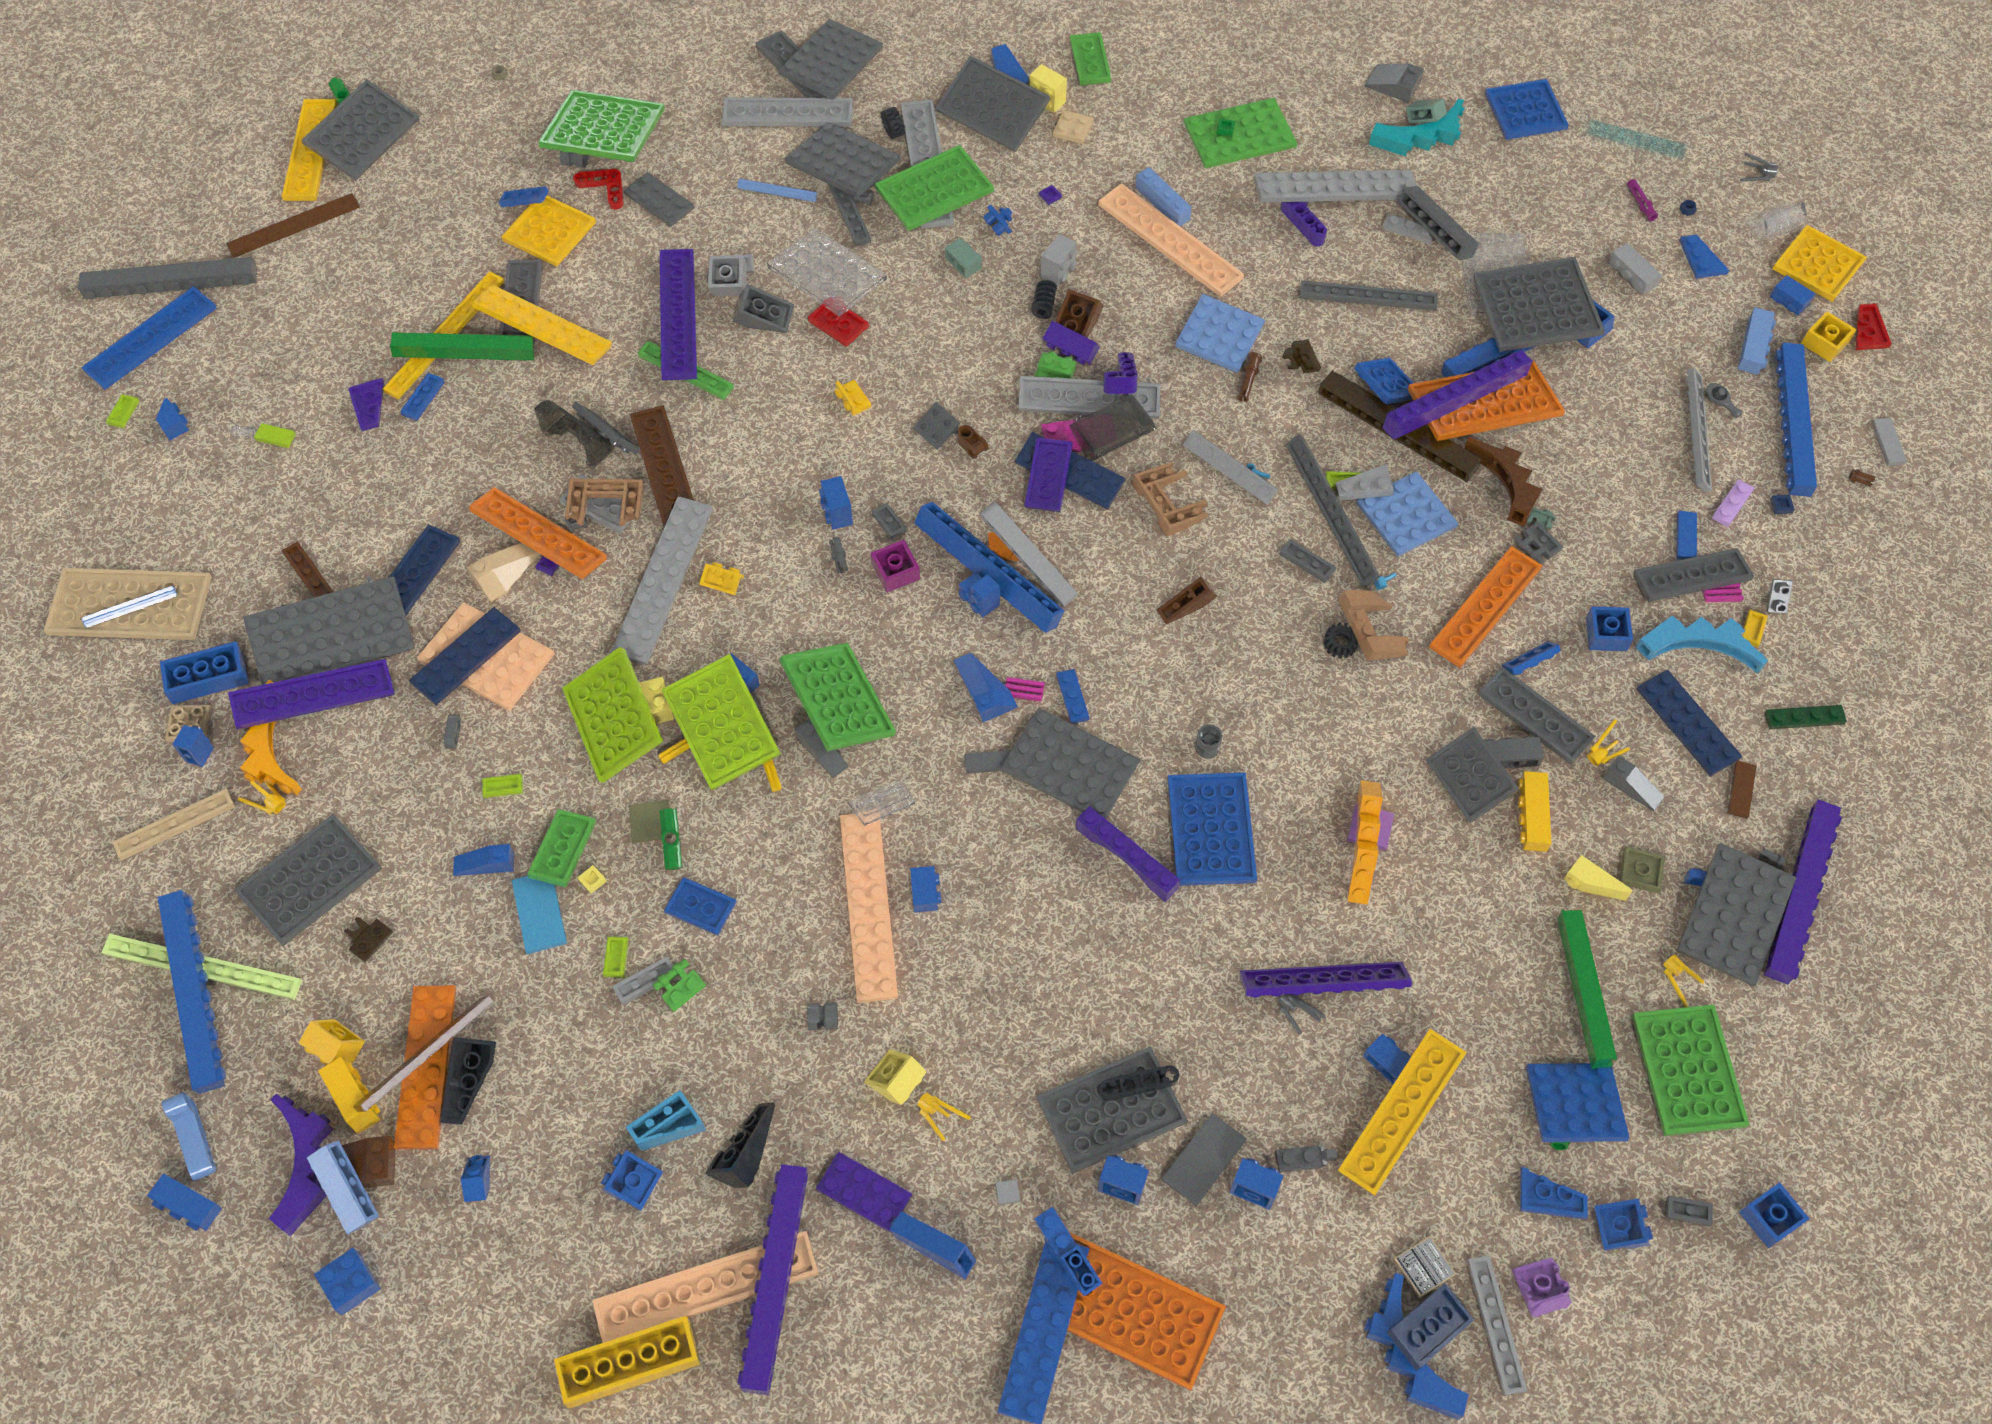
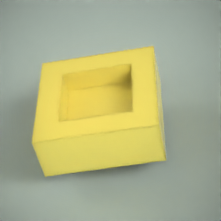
[577,865,607,894]

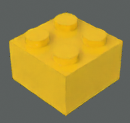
[1801,311,1857,363]
[298,1019,365,1065]

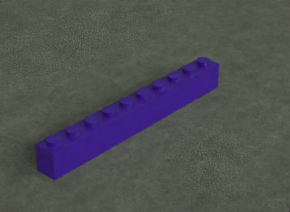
[1382,350,1533,440]
[1764,799,1842,985]
[737,1164,809,1396]

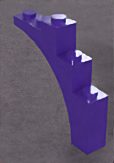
[268,1094,333,1236]

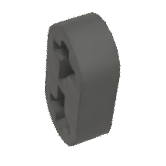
[444,714,461,749]

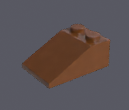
[1055,289,1103,338]
[341,1136,395,1188]

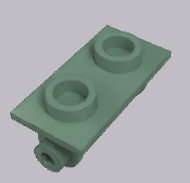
[1527,506,1556,530]

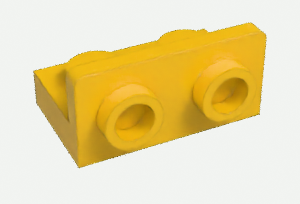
[834,380,872,416]
[699,562,744,595]

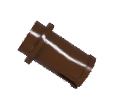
[1849,469,1875,487]

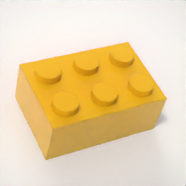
[318,1057,381,1134]

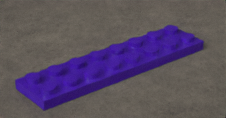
[228,659,395,730]
[1240,961,1412,998]

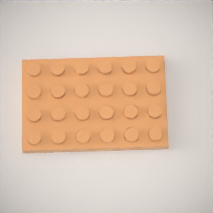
[417,602,555,711]

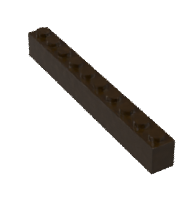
[1318,371,1482,483]

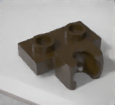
[1282,339,1321,373]
[344,917,393,963]

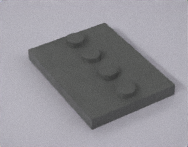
[1426,727,1520,823]

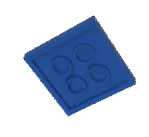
[1354,357,1414,404]

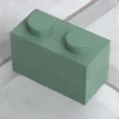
[1406,98,1447,123]
[945,238,982,278]

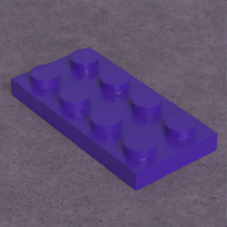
[1024,438,1073,512]
[816,1151,912,1233]

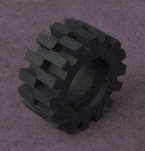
[881,106,905,140]
[1323,622,1358,659]

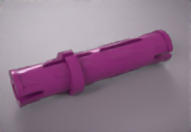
[1626,179,1658,222]

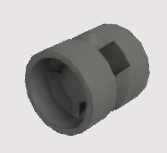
[560,151,589,168]
[1195,724,1223,759]
[807,1002,838,1031]

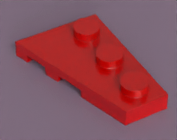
[1855,303,1892,351]

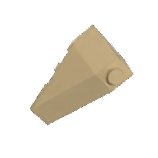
[467,543,541,603]

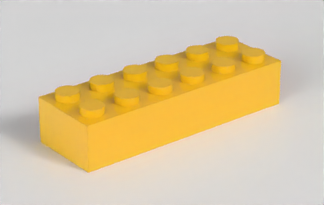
[554,1316,701,1409]

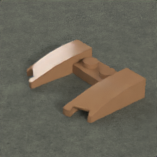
[1131,462,1208,537]
[565,478,645,526]
[1338,590,1408,661]

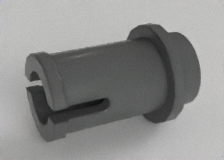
[1758,848,1786,869]

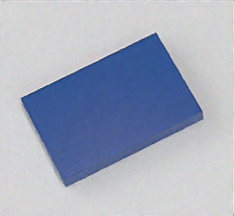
[664,877,737,936]

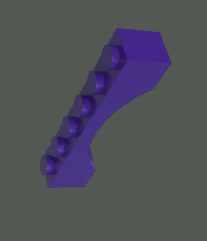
[1076,806,1180,902]

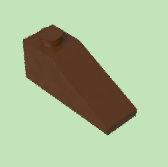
[1157,576,1218,625]

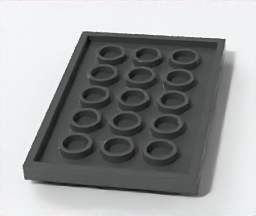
[779,19,883,100]
[935,56,1050,152]
[302,79,419,181]
[785,123,901,198]
[1001,708,1141,819]
[234,814,382,946]
[1676,843,1796,986]
[1036,1046,1188,1174]

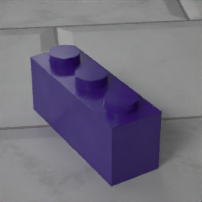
[1042,321,1100,365]

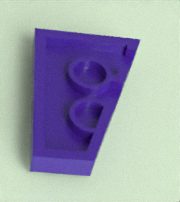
[348,378,384,432]

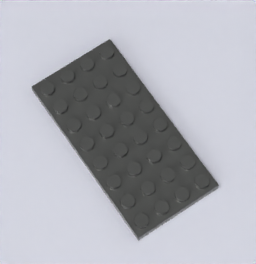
[243,576,415,685]

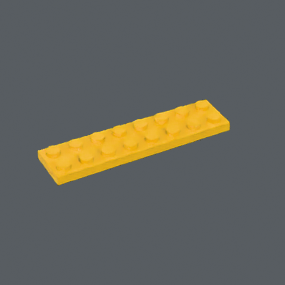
[282,99,337,201]
[473,285,612,365]
[1338,1029,1467,1196]

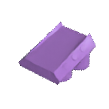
[1512,1257,1572,1318]

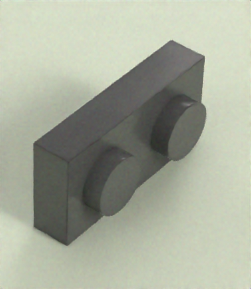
[872,503,907,540]
[1666,1196,1713,1227]

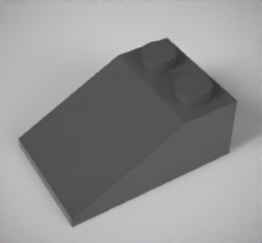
[1364,63,1424,103]
[733,284,795,333]

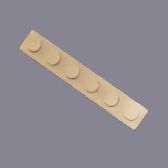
[112,789,235,861]

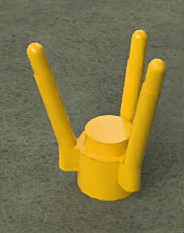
[1587,719,1630,767]
[238,780,286,815]
[1663,954,1704,1007]
[917,1092,971,1141]

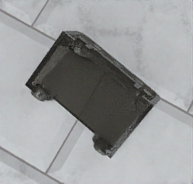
[1069,394,1157,461]
[534,400,614,470]

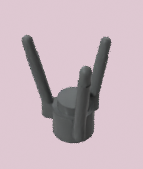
[1740,153,1778,182]
[1279,994,1326,1035]

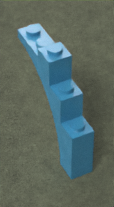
[1636,616,1768,673]

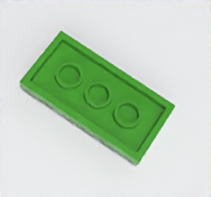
[1070,32,1111,86]
[527,809,596,888]

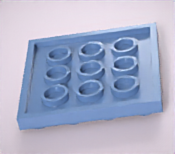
[1175,294,1265,373]
[1356,471,1459,557]

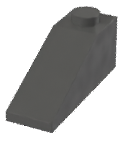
[795,718,848,778]
[1603,755,1664,812]

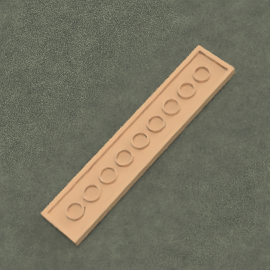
[1098,183,1244,297]
[840,811,898,1003]
[592,1231,819,1343]

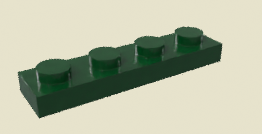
[1765,705,1847,730]

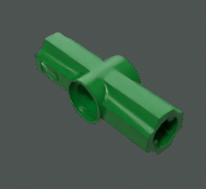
[328,77,350,105]
[659,808,683,870]

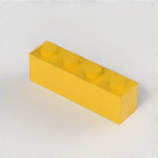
[1517,771,1552,852]

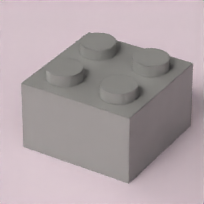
[1041,234,1077,286]
[708,255,747,296]

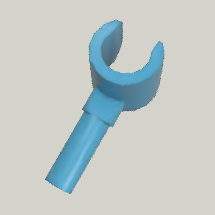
[1247,463,1270,479]
[1374,572,1397,590]

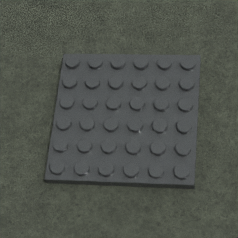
[1473,257,1605,352]

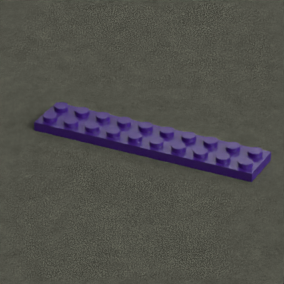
[659,249,697,381]

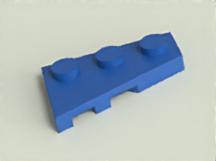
[1679,234,1730,279]
[1520,1166,1588,1220]

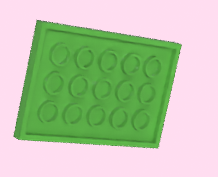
[1183,98,1297,169]
[875,145,994,231]
[779,643,896,751]
[1631,1004,1750,1136]

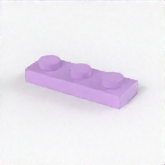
[1712,479,1754,527]

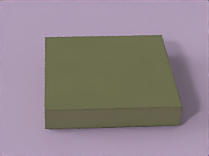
[629,800,672,843]
[1619,846,1665,894]

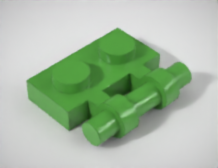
[652,958,706,1012]

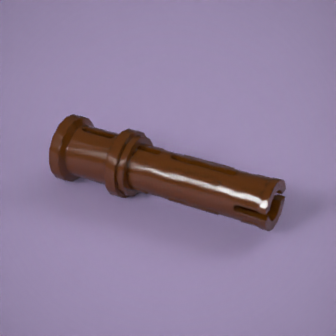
[1237,352,1263,402]

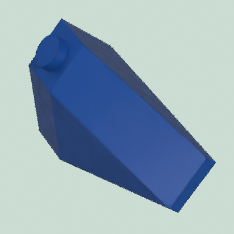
[954,653,1018,722]

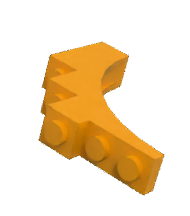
[240,680,302,796]
[1347,780,1383,905]

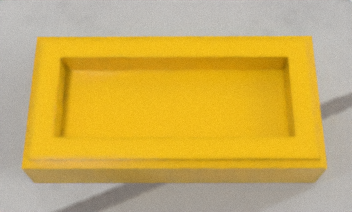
[1742,609,1768,648]

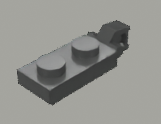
[1275,1145,1338,1173]

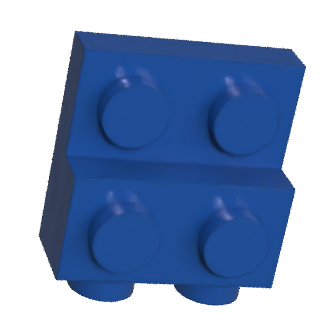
[601,1150,663,1211]
[1594,1198,1653,1251]

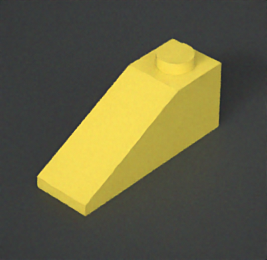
[1564,855,1633,901]

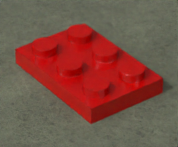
[808,297,869,347]

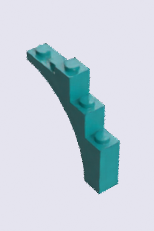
[1369,98,1465,156]

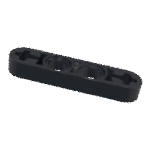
[1099,1065,1180,1101]

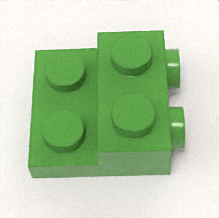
[1034,352,1076,379]

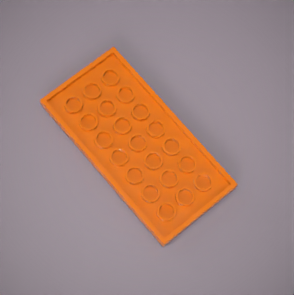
[1407,361,1565,441]
[1067,1231,1226,1391]

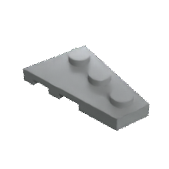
[1336,464,1394,501]

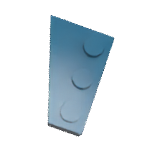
[626,1090,706,1151]

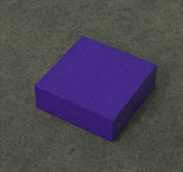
[1039,185,1062,205]
[535,556,559,576]

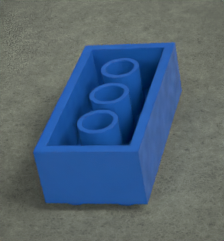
[160,641,249,704]

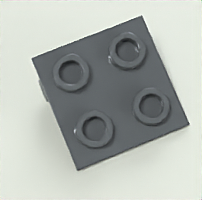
[913,402,960,449]

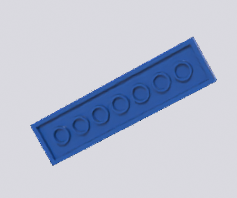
[81,286,217,390]
[997,1242,1089,1424]

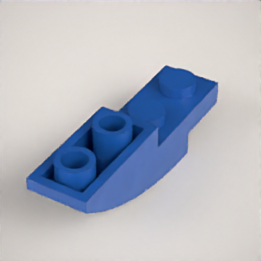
[1033,1206,1103,1296]

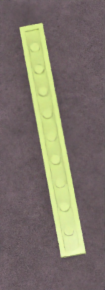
[101,934,302,1000]

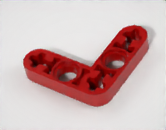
[573,169,624,210]

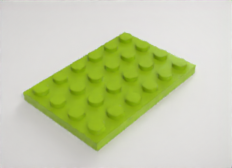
[562,647,663,783]
[661,654,781,791]

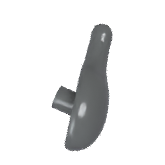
[1706,383,1742,418]

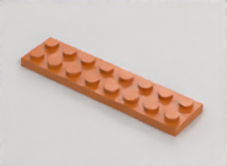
[469,487,607,580]
[1429,546,1543,668]
[394,985,456,1150]

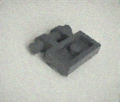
[1514,522,1563,565]

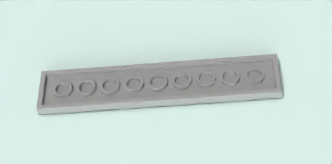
[901,99,954,229]
[1253,170,1417,203]
[611,496,713,665]

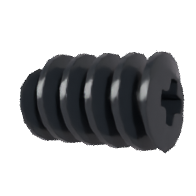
[1031,280,1057,319]

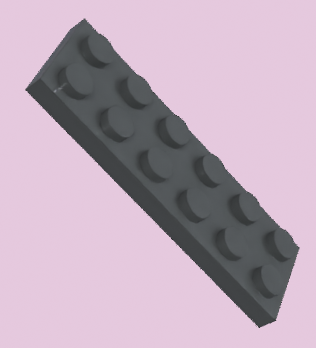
[755,30,824,98]
[499,259,543,344]
[1633,548,1754,602]
[1478,667,1596,764]

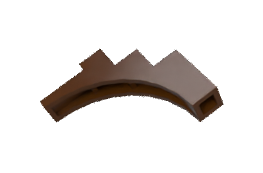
[1464,437,1543,527]

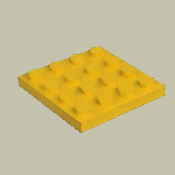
[501,196,596,267]
[1772,225,1867,302]

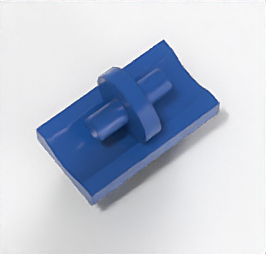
[983,204,1012,236]

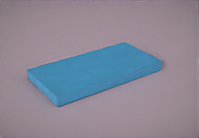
[512,876,567,955]

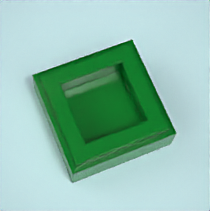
[1216,118,1235,137]

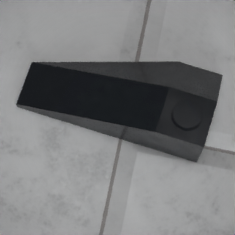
[440,1037,496,1125]
[705,1102,775,1188]

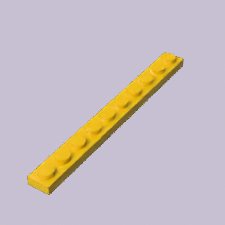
[383,271,504,400]

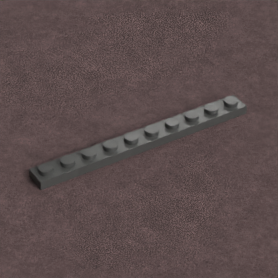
[1286,434,1380,587]

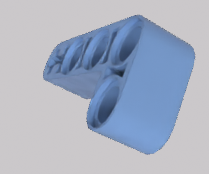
[162,1092,217,1181]

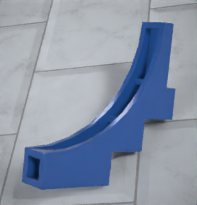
[1364,1273,1469,1420]

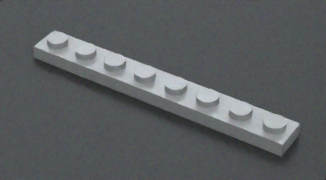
[1686,367,1712,492]

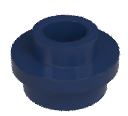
[1679,200,1697,216]

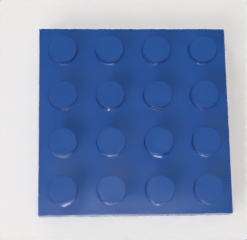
[1485,79,1569,140]
[1526,1063,1629,1142]

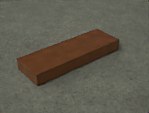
[1727,760,1757,819]

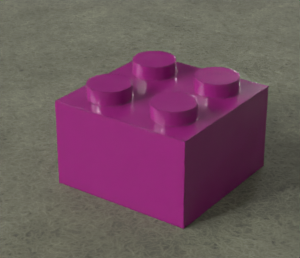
[871,540,920,593]

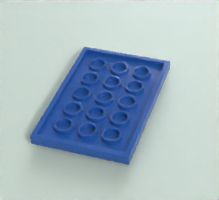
[1167,772,1257,886]

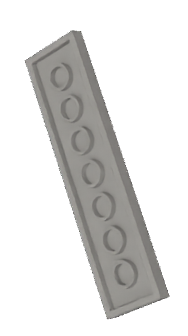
[722,97,853,127]
[1018,376,1160,419]

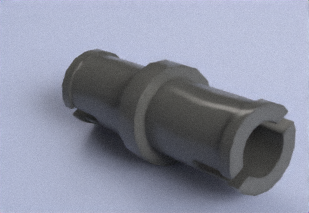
[829,537,848,573]

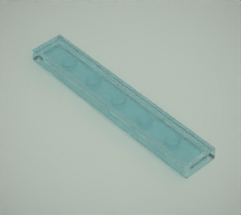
[1587,119,1687,160]

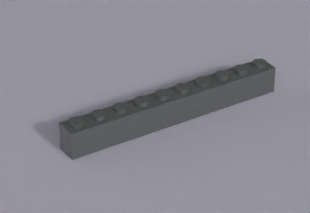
[78,257,257,299]

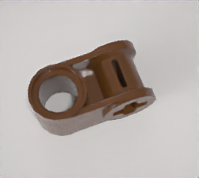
[957,425,989,459]

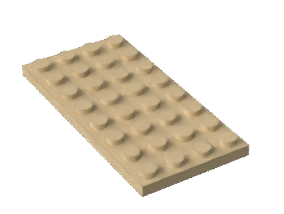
[44,568,212,640]

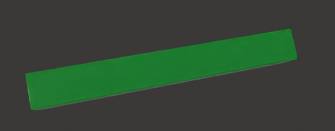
[390,332,534,361]
[1557,910,1617,1069]

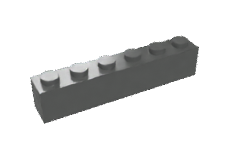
[1397,186,1479,260]

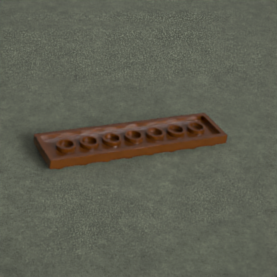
[629,405,694,527]

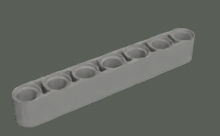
[979,501,1078,608]

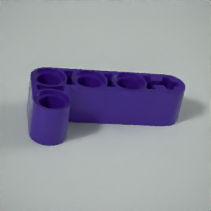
[1280,201,1327,246]
[1103,352,1137,394]

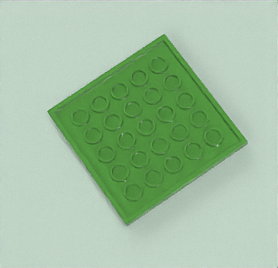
[538,90,665,162]

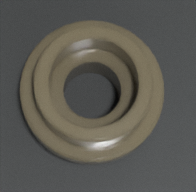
[491,65,508,80]

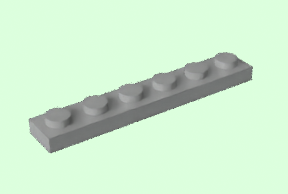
[1183,430,1279,505]
[1466,1256,1528,1396]

